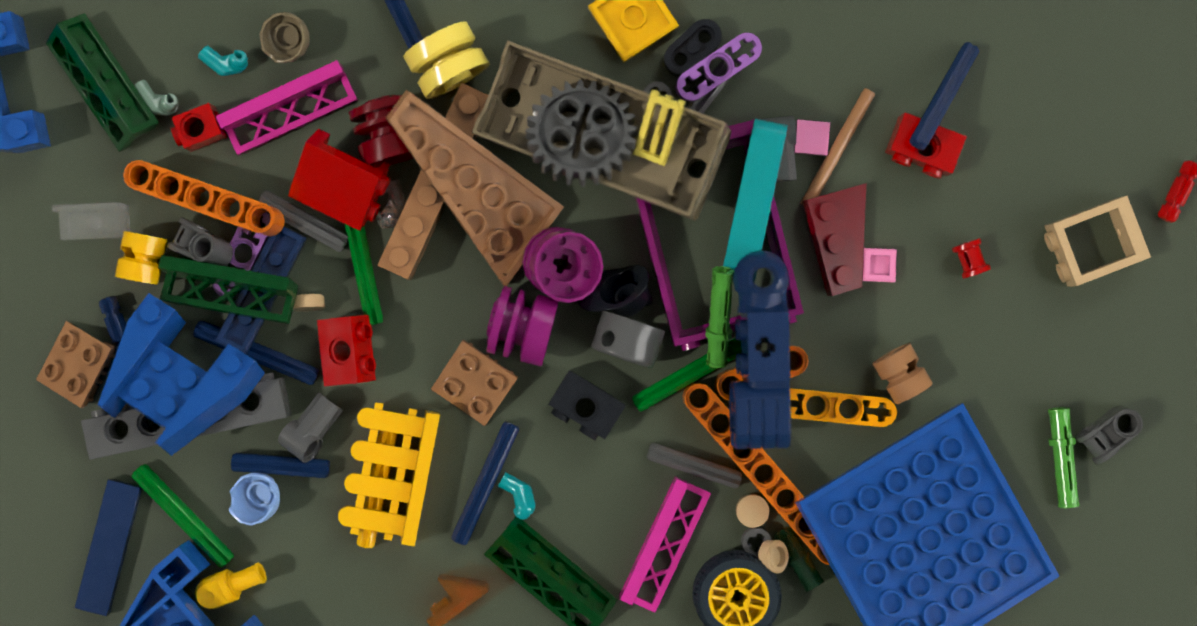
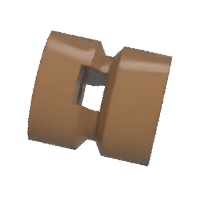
[872,343,933,404]

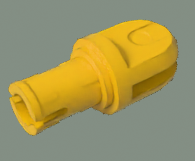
[195,562,267,609]

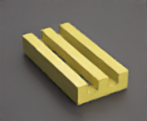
[633,90,686,166]

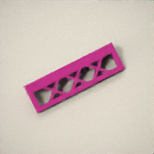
[216,60,358,156]
[619,476,711,613]

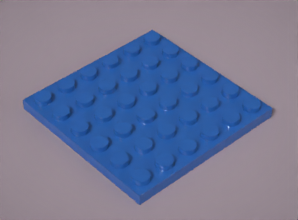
[795,403,1060,626]

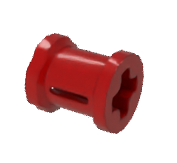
[952,238,991,279]

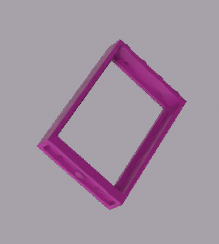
[635,120,804,351]

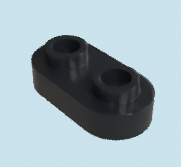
[664,19,722,76]

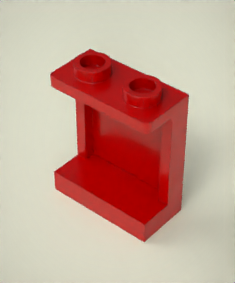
[288,128,391,231]

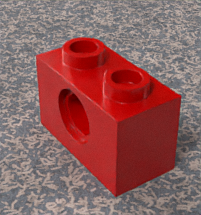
[885,112,967,179]
[317,315,376,387]

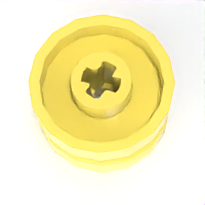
[403,21,490,99]

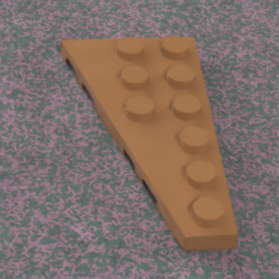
[386,90,564,286]

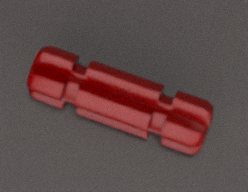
[1158,160,1197,223]

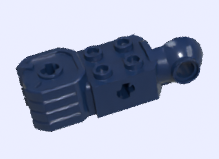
[729,250,791,449]

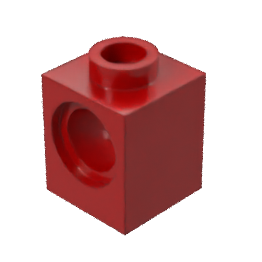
[171,103,228,152]

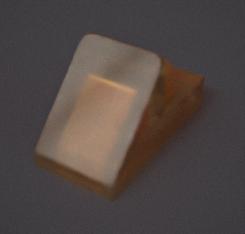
[426,574,490,626]

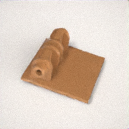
[36,321,116,408]
[431,339,518,426]

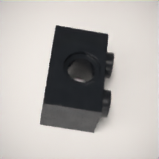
[548,370,626,441]

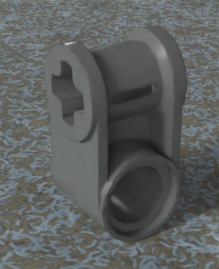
[166,217,233,266]
[1076,406,1143,465]

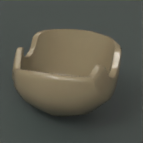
[259,12,310,64]

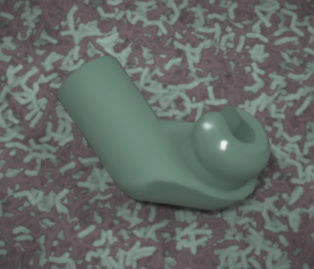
[134,80,179,116]

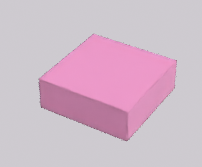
[794,120,830,156]
[862,248,897,282]

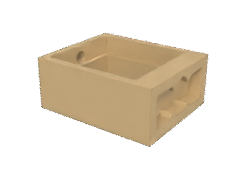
[1044,195,1151,287]

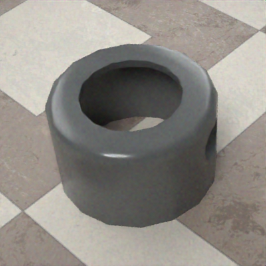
[591,311,666,368]

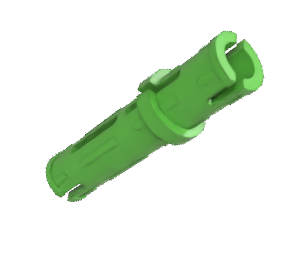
[705,266,734,368]
[1048,407,1080,508]

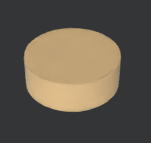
[293,294,325,311]
[735,494,769,528]
[758,540,789,574]

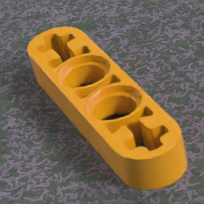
[790,388,897,427]

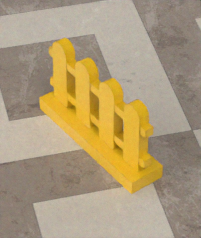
[338,402,440,547]

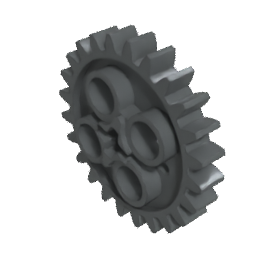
[526,79,637,187]

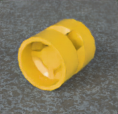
[114,231,167,285]

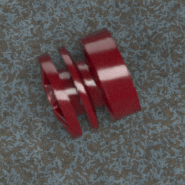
[348,94,416,168]

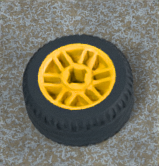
[692,550,782,626]

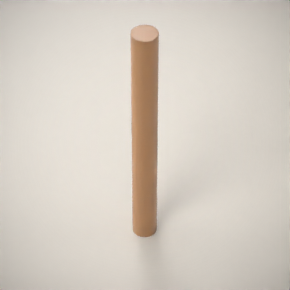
[800,88,876,205]

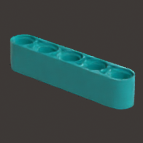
[723,118,788,283]

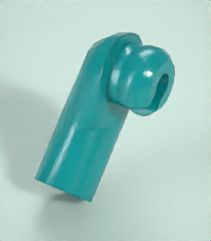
[198,45,248,76]
[498,472,536,520]

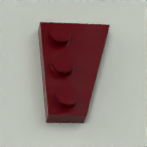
[802,183,867,296]

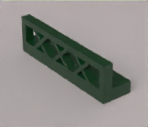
[46,13,159,152]
[158,255,299,324]
[484,516,617,626]

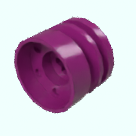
[522,226,604,303]
[486,285,559,367]

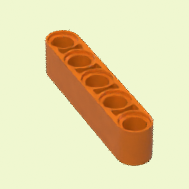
[123,160,285,236]

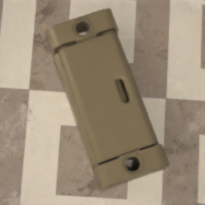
[472,41,731,221]

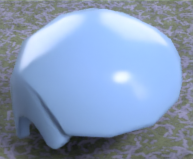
[229,472,280,526]

